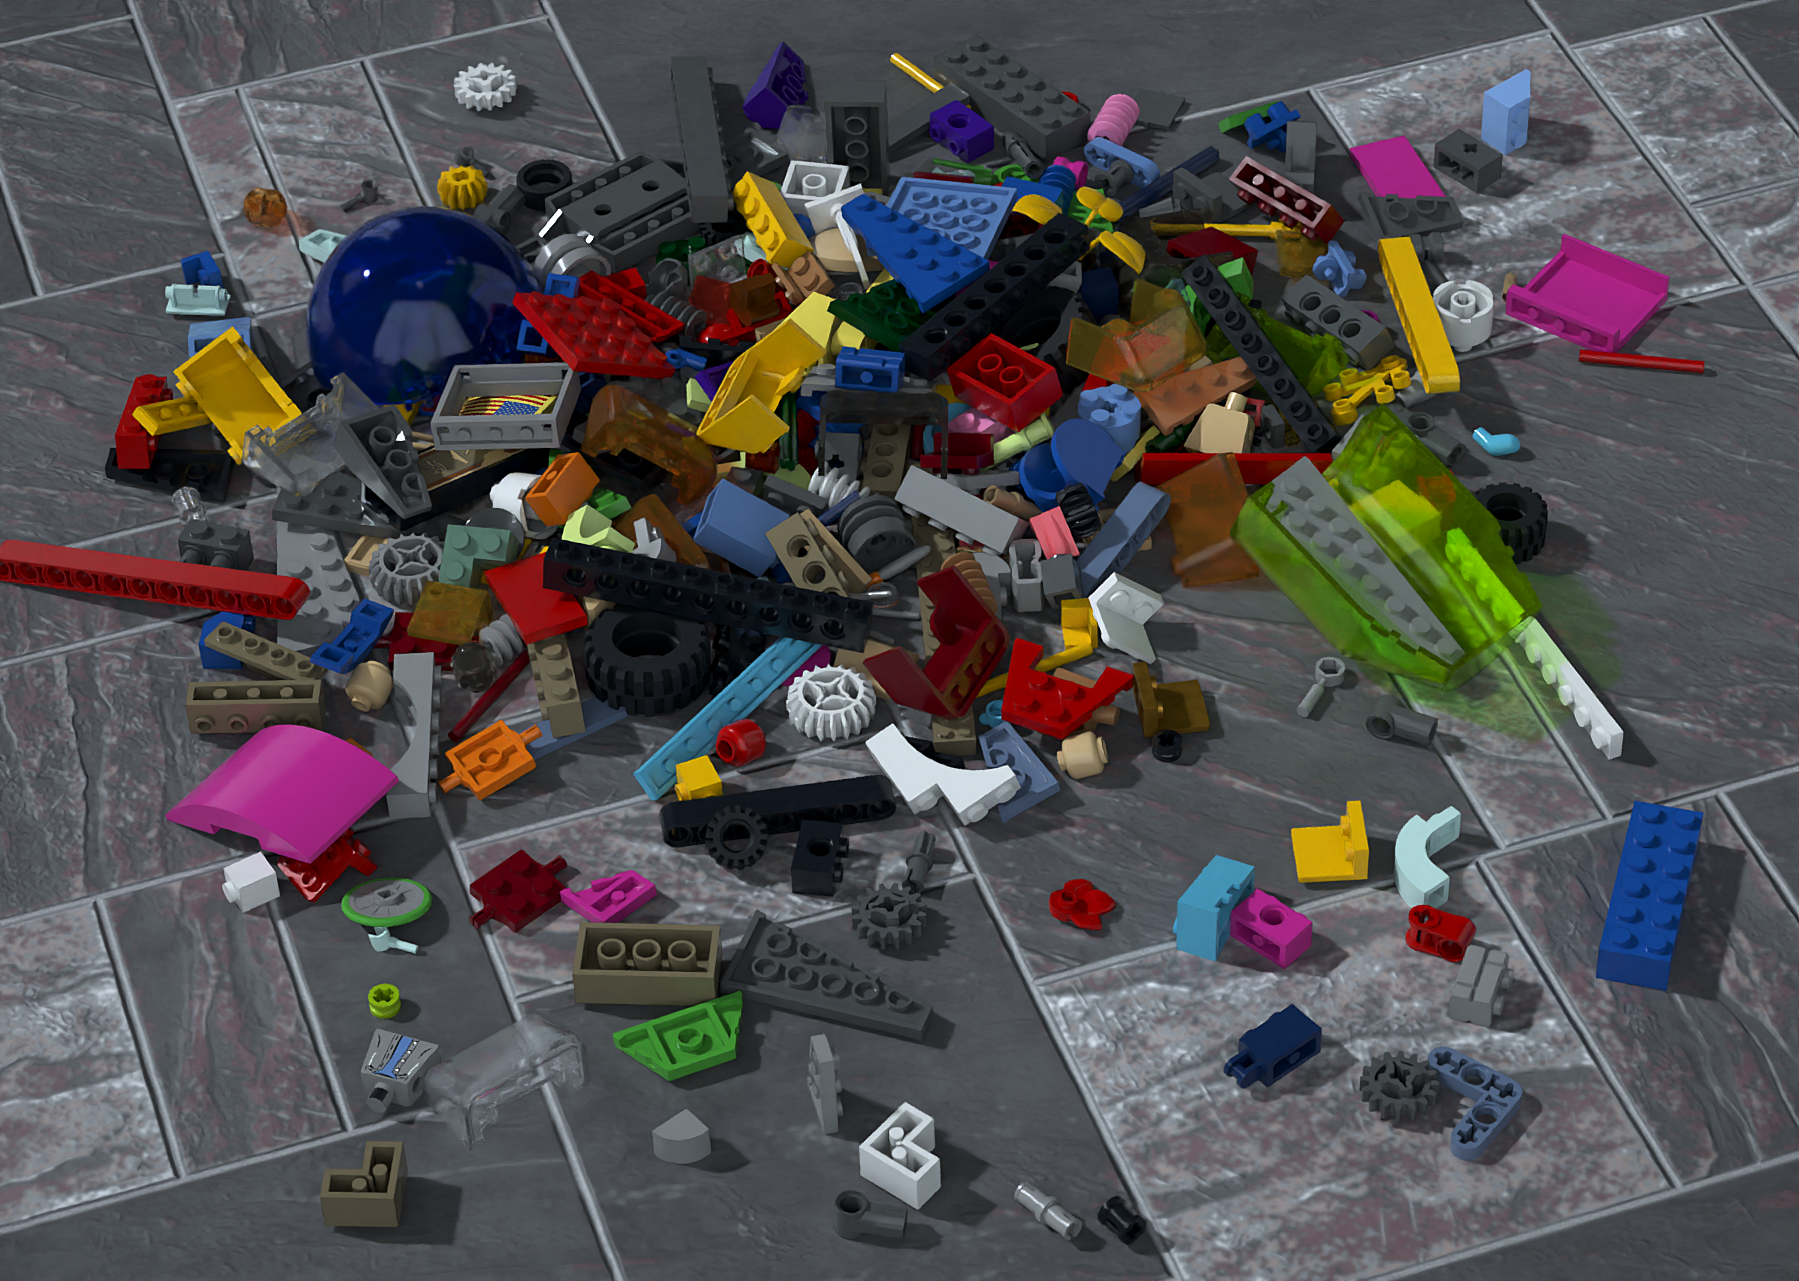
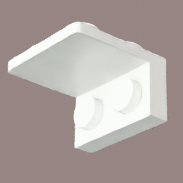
[1088,572,1164,664]

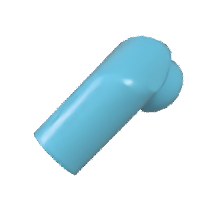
[1472,427,1520,456]

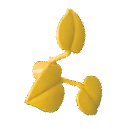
[1012,187,1146,275]

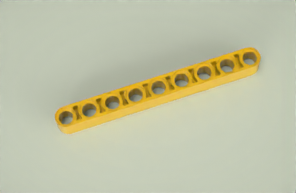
[1378,236,1460,394]

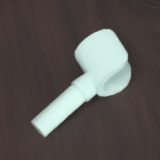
[368,927,419,954]

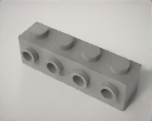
[894,465,1029,557]

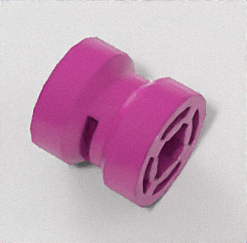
[1053,156,1088,191]

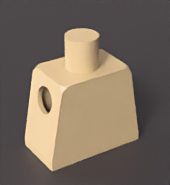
[1184,392,1255,453]

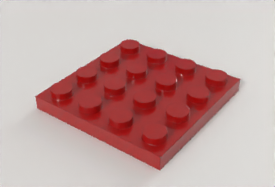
[512,291,676,379]

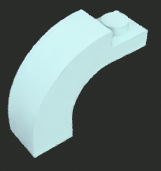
[1394,806,1461,916]

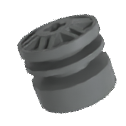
[837,495,918,581]

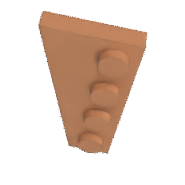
[1134,357,1257,437]

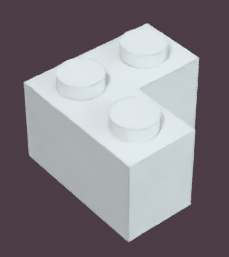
[859,1102,941,1210]

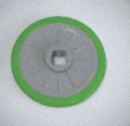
[341,878,432,927]

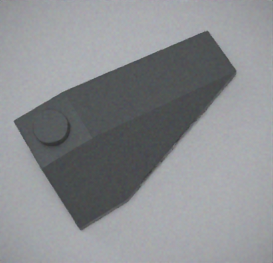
[333,404,432,519]

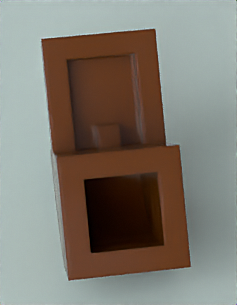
[729,272,780,326]

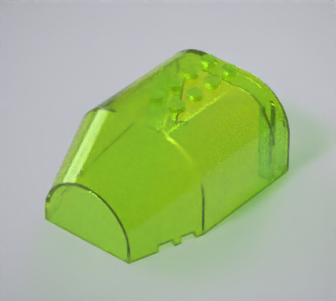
[1230,403,1543,693]

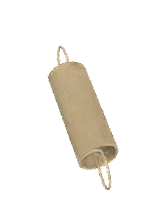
[1502,271,1517,304]

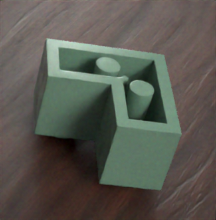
[438,524,519,600]

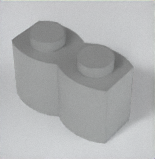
[1009,538,1045,613]

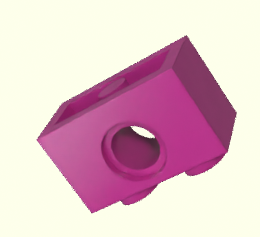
[1230,888,1312,969]

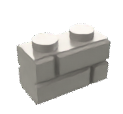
[1448,945,1514,1027]

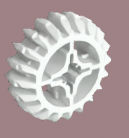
[786,663,876,742]

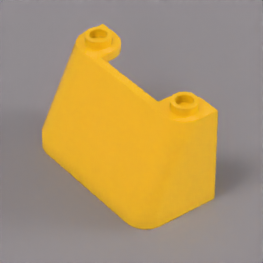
[173,326,315,467]

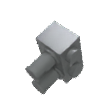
[178,519,254,571]

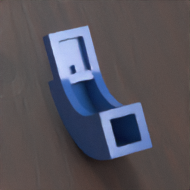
[516,273,580,359]

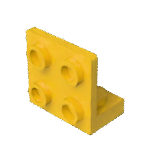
[1291,800,1369,883]

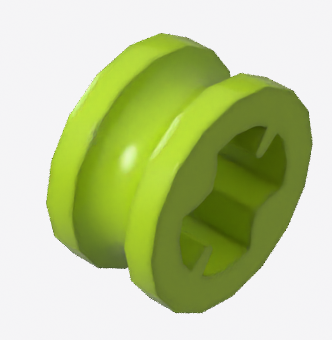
[368,983,401,1019]

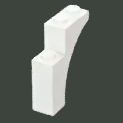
[865,723,1021,826]

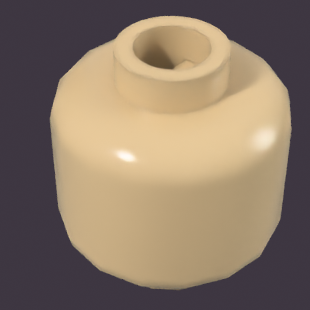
[345,661,394,712]
[1057,731,1109,779]

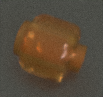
[243,187,287,227]

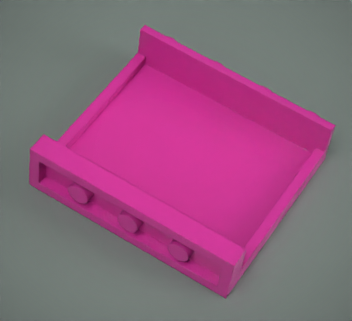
[1505,234,1670,353]

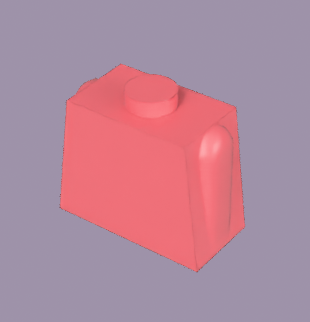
[1029,506,1080,560]

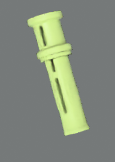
[980,413,1055,470]

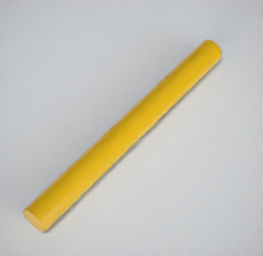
[890,53,971,109]
[975,642,1093,699]

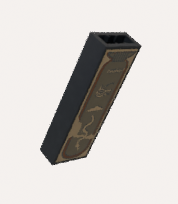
[361,445,550,532]

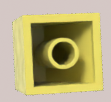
[773,292,842,380]

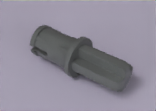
[902,831,936,894]

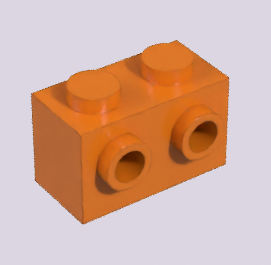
[525,452,600,526]

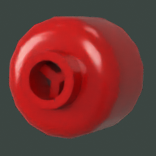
[716,719,766,767]

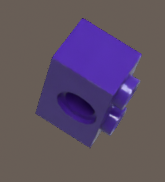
[929,100,994,163]

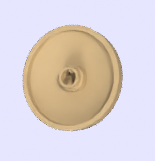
[808,227,885,272]

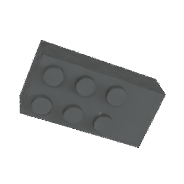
[825,80,890,197]

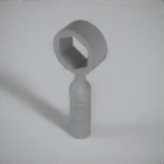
[1296,657,1345,717]

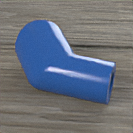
[665,349,708,372]

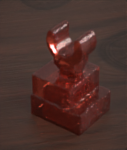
[745,438,780,474]

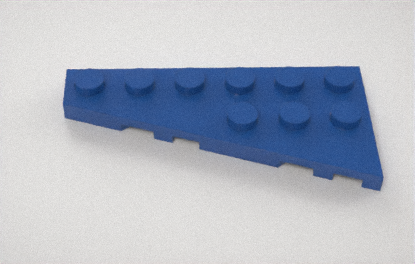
[841,194,990,313]

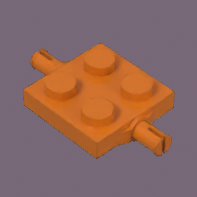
[437,719,543,801]

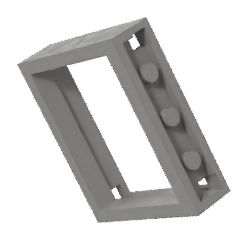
[430,363,581,450]

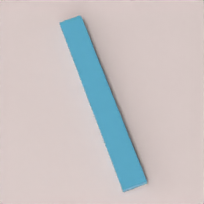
[633,637,822,801]

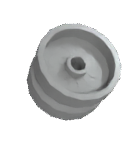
[533,234,611,291]

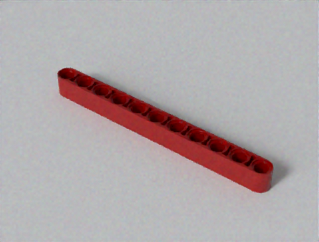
[0,539,310,620]

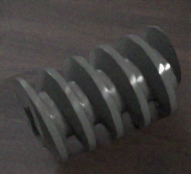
[644,291,708,342]

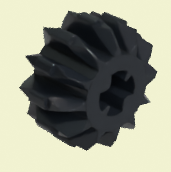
[1055,483,1101,540]

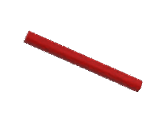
[1579,349,1705,373]

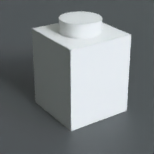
[222,852,280,913]

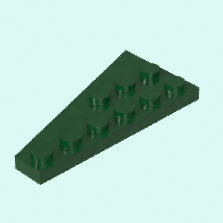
[827,279,957,352]

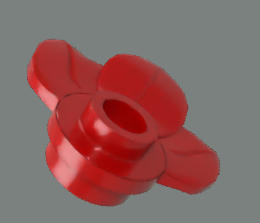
[1048,879,1116,930]

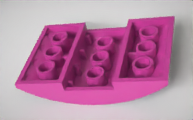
[165,725,399,864]

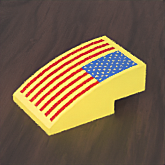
[459,395,558,416]

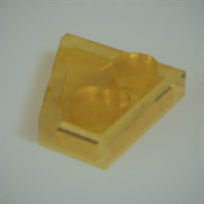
[1274,230,1333,278]

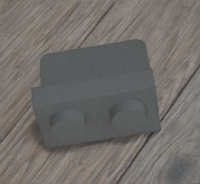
[1173,167,1254,224]

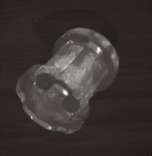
[172,487,207,527]

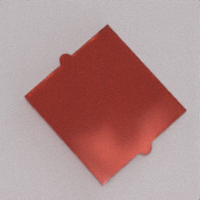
[688,274,732,327]

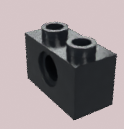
[791,820,849,897]

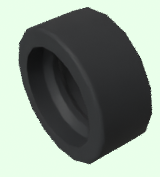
[516,159,573,211]

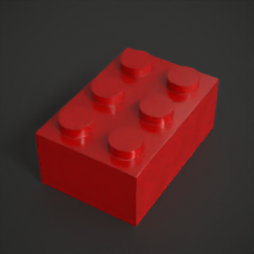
[946,333,1063,433]

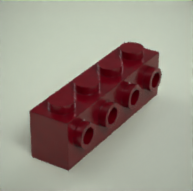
[1228,156,1345,245]

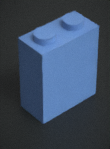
[693,478,789,577]

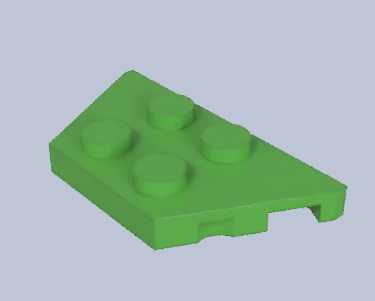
[612,990,743,1081]

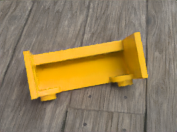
[696,318,827,454]

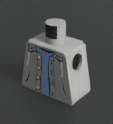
[361,1028,442,1113]

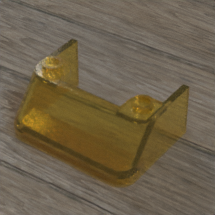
[1066,279,1207,392]

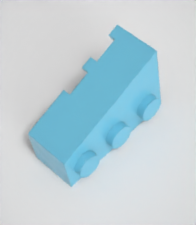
[1173,855,1255,962]

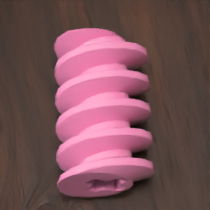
[1087,94,1140,146]

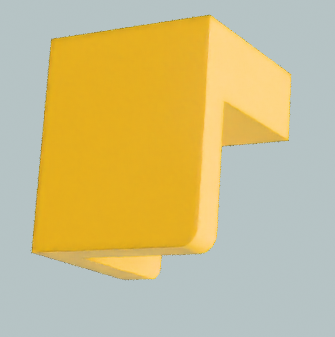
[1061,598,1098,650]

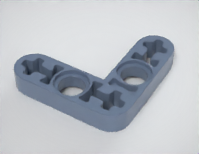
[1428,1047,1523,1161]

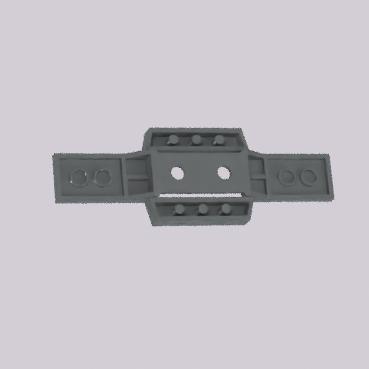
[479,127,787,293]

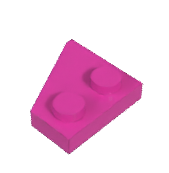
[560,870,657,923]

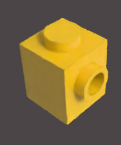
[675,755,723,801]

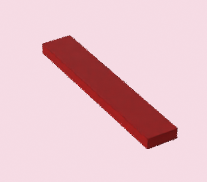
[1139,453,1333,484]

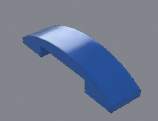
[310,598,394,674]

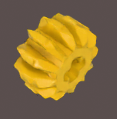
[437,164,488,211]

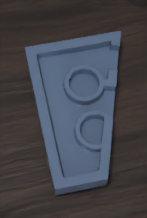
[978,721,1060,823]

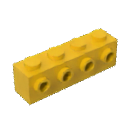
[732,171,814,269]

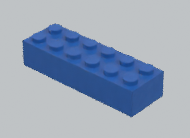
[1596,800,1703,991]

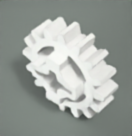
[454,63,517,111]

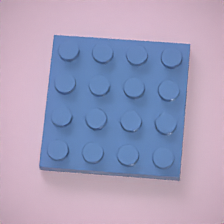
[866,177,1018,260]

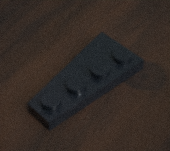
[105,448,235,501]

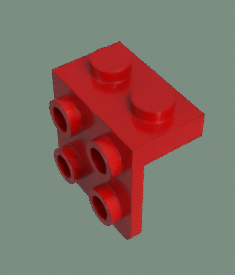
[277,827,378,903]

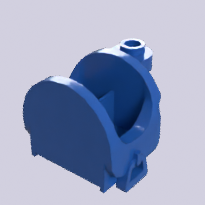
[1008,418,1126,513]

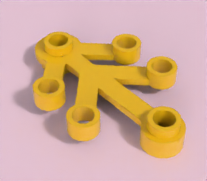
[1323,355,1412,425]

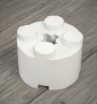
[1433,280,1494,352]
[490,472,558,540]

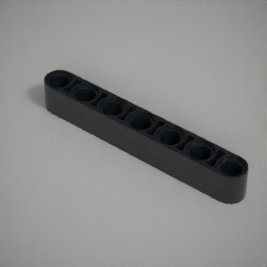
[659,775,896,848]

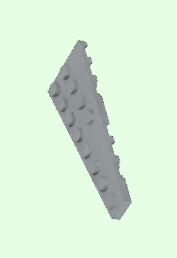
[1244,456,1465,676]
[277,476,360,657]

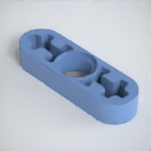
[1084,137,1160,188]

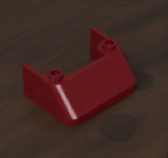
[862,565,1010,720]

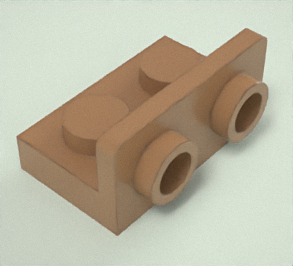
[772,250,836,306]

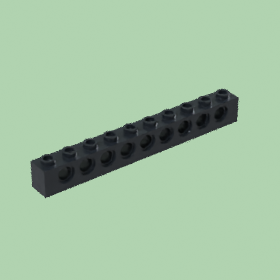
[543,538,873,653]

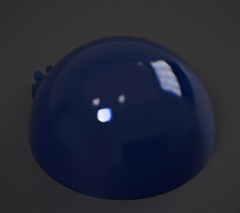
[306,206,544,412]

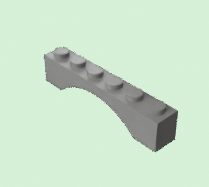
[386,652,443,819]

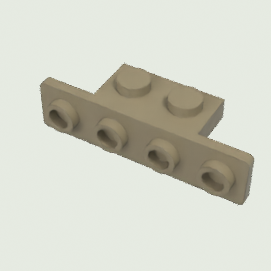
[204,622,328,680]

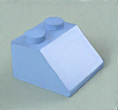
[1481,69,1531,155]

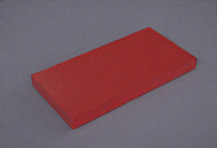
[484,552,588,645]

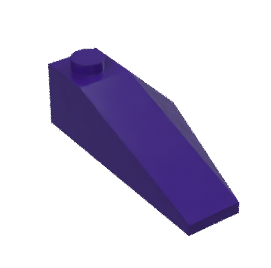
[742,41,811,130]

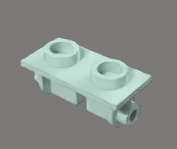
[165,284,231,316]

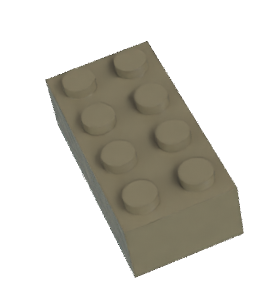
[572,922,723,1006]

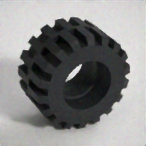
[1465,482,1548,565]

